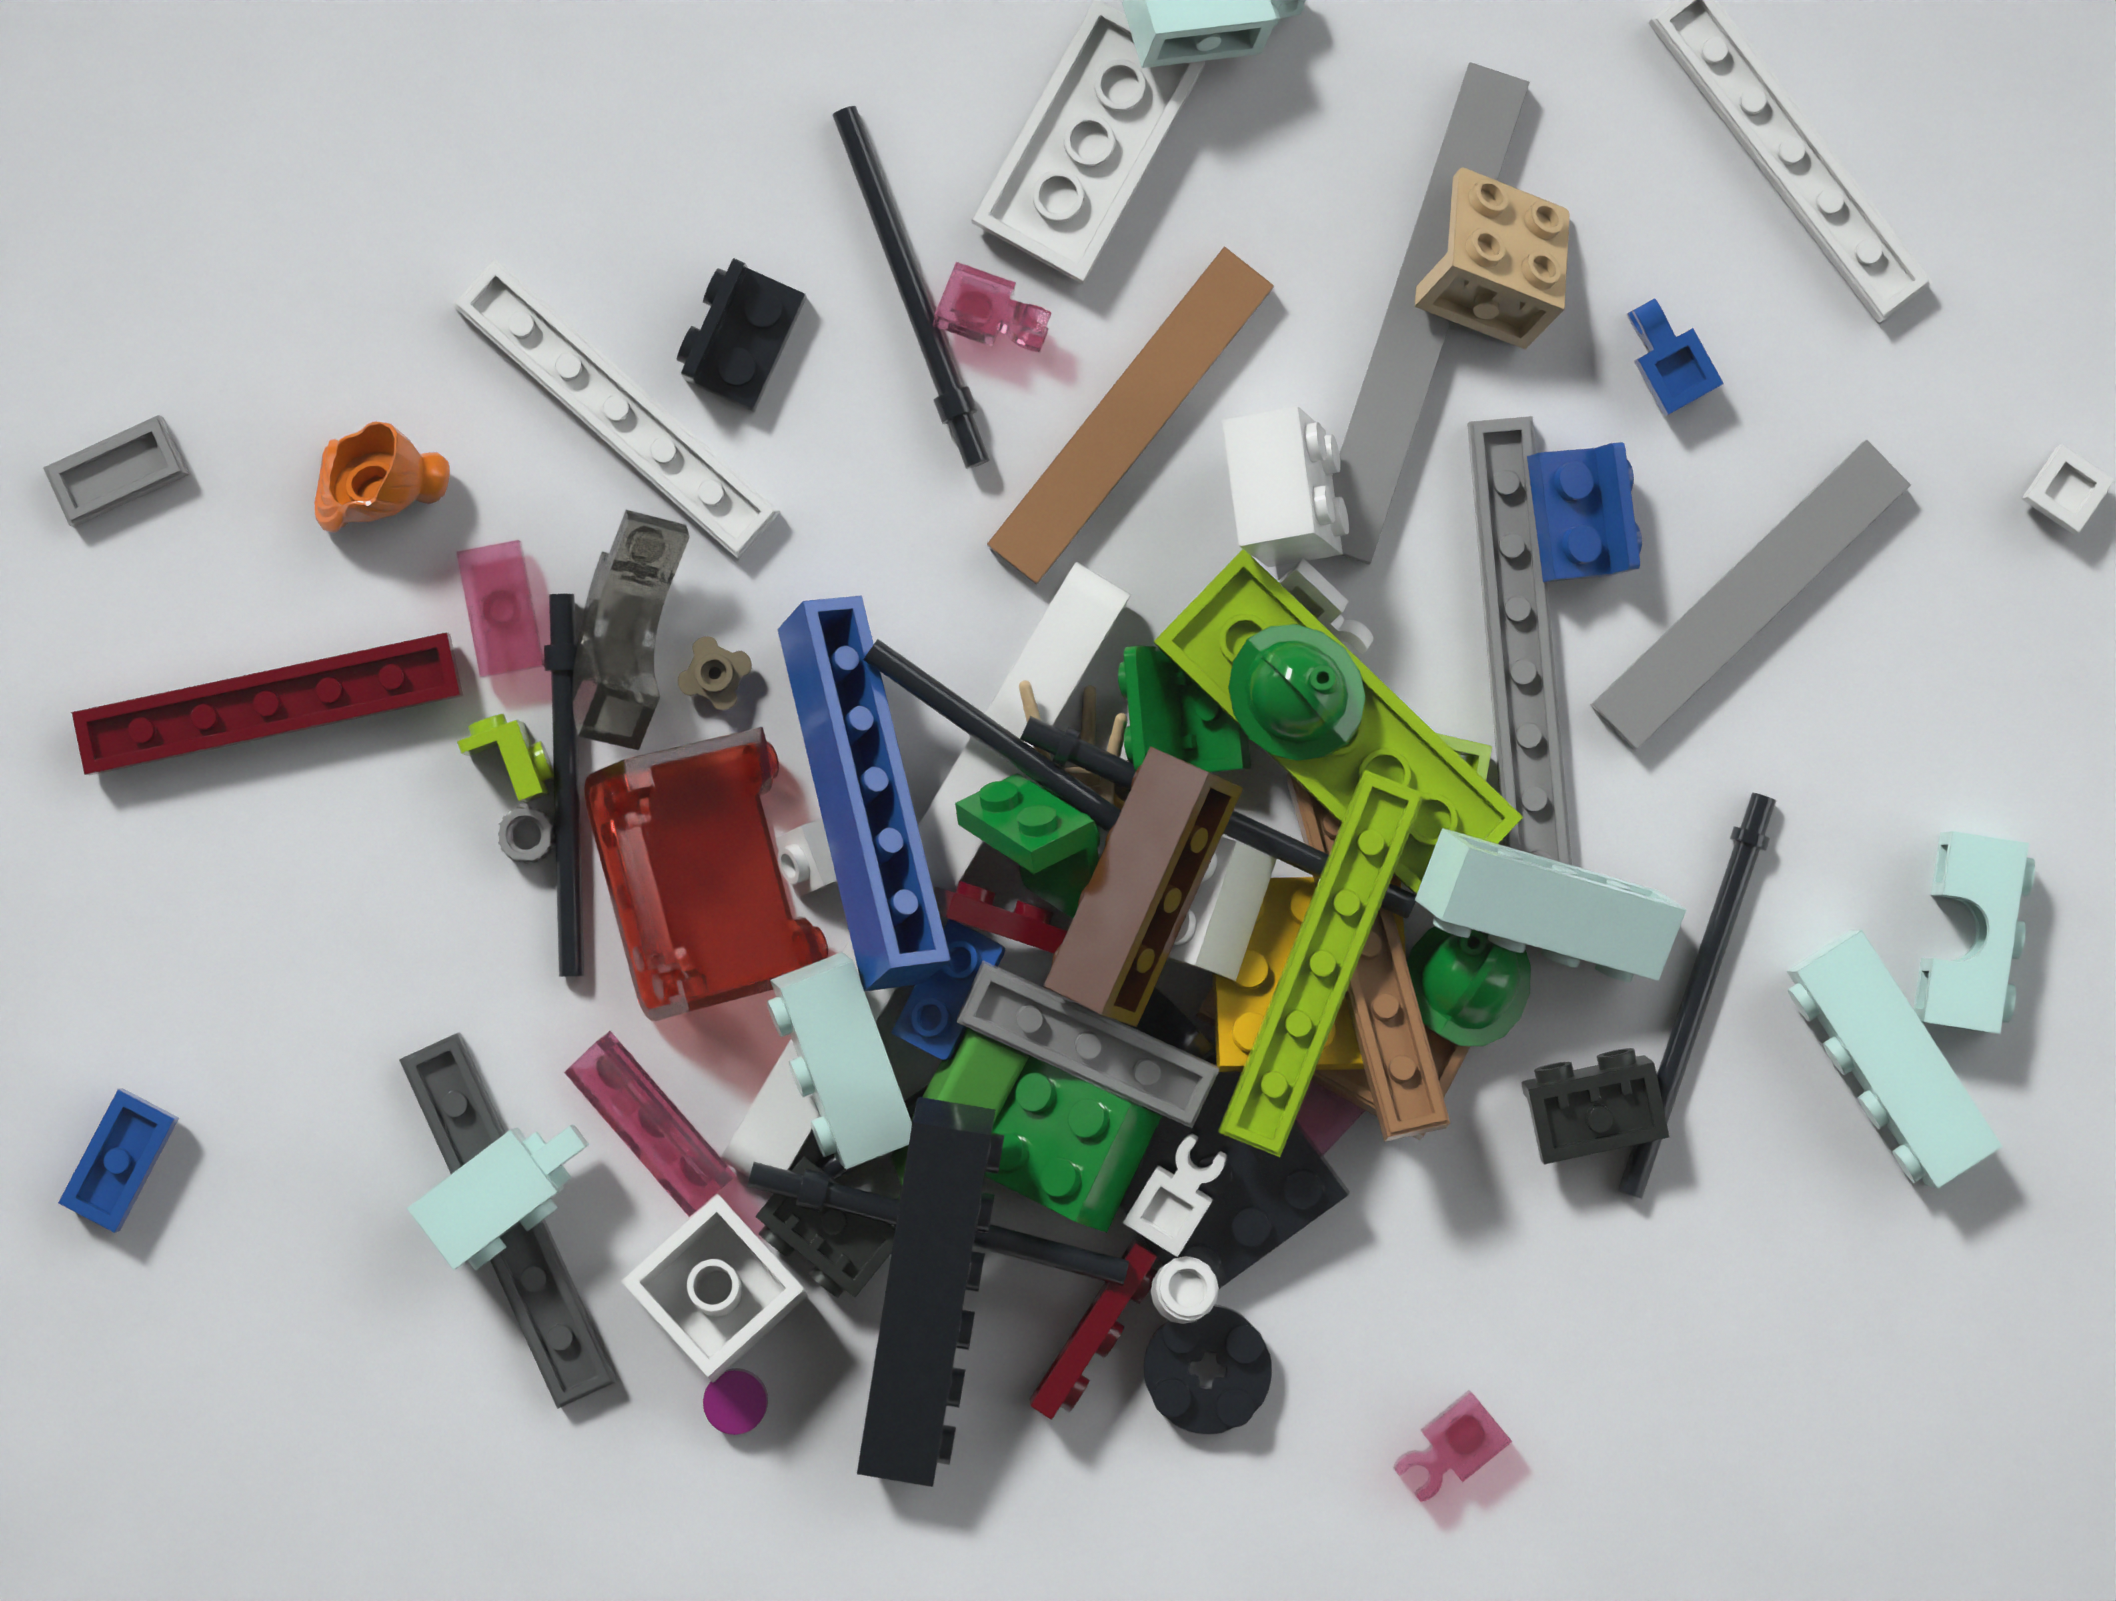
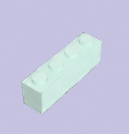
[1415,828,1686,983]
[1787,930,2003,1189]

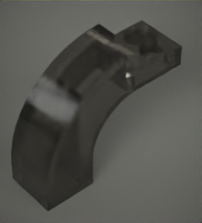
[573,510,690,751]

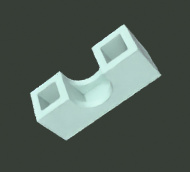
[1914,831,2035,1034]

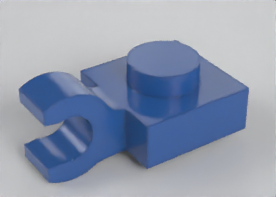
[1627,298,1724,416]

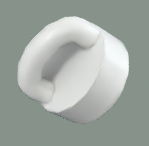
[1151,1256,1219,1324]

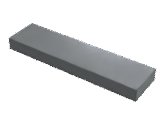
[956,960,1220,1128]

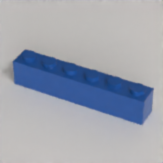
[777,595,950,992]

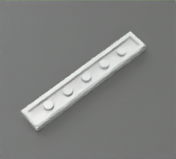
[1649,0,1933,324]
[453,258,781,560]

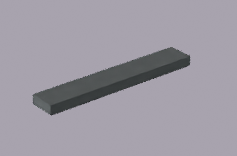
[399,1032,618,1409]

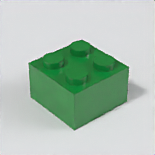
[985,1055,1162,1233]

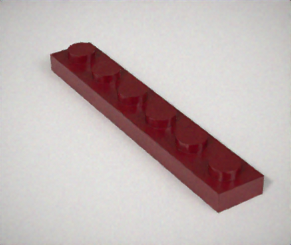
[71,632,463,776]

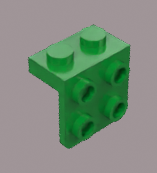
[1118,645,1251,773]
[955,773,1100,918]

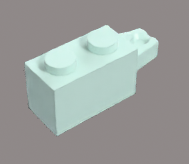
[1122,0,1306,68]
[407,1124,589,1271]

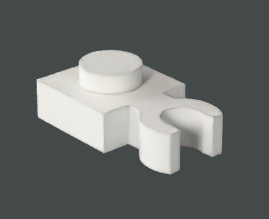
[1278,558,1374,654]
[1123,1133,1227,1257]

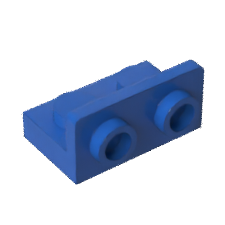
[1527,442,1642,582]
[891,919,1006,1061]

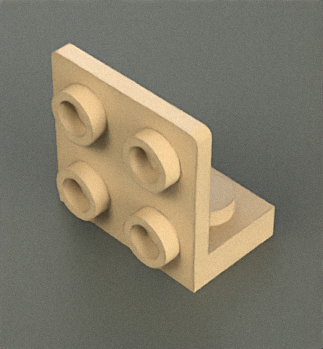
[1415,167,1570,350]

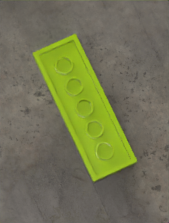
[1153,549,1523,895]

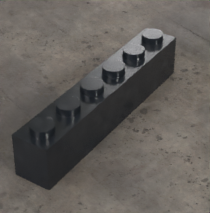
[857,1097,1005,1487]

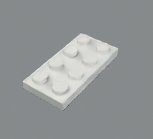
[972,0,1206,284]

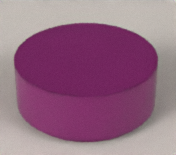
[703,1368,768,1435]

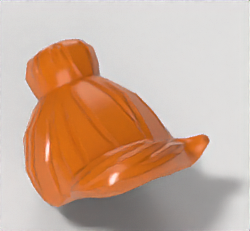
[314,421,450,533]

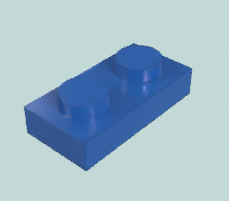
[58,1088,179,1233]

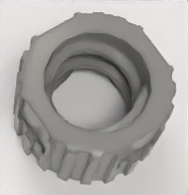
[498,806,555,864]

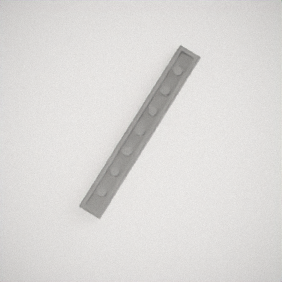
[1332,62,1530,565]
[1467,416,1572,865]

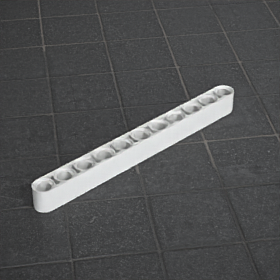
[720,562,1131,1177]

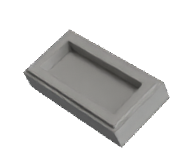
[43,415,189,527]

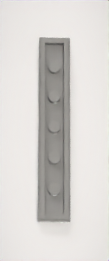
[1591,440,1911,750]

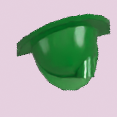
[1228,624,1365,761]
[1407,926,1531,1047]

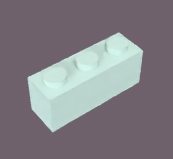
[767,952,912,1169]

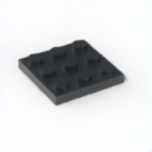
[1120,1052,1350,1289]

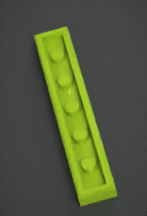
[1218,770,1425,1157]

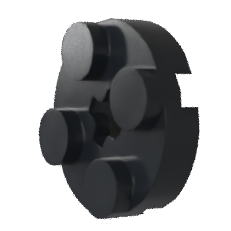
[1144,1304,1272,1434]

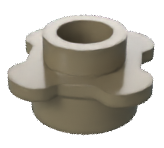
[678,636,752,710]

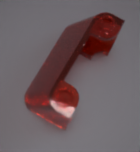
[584,727,828,1021]

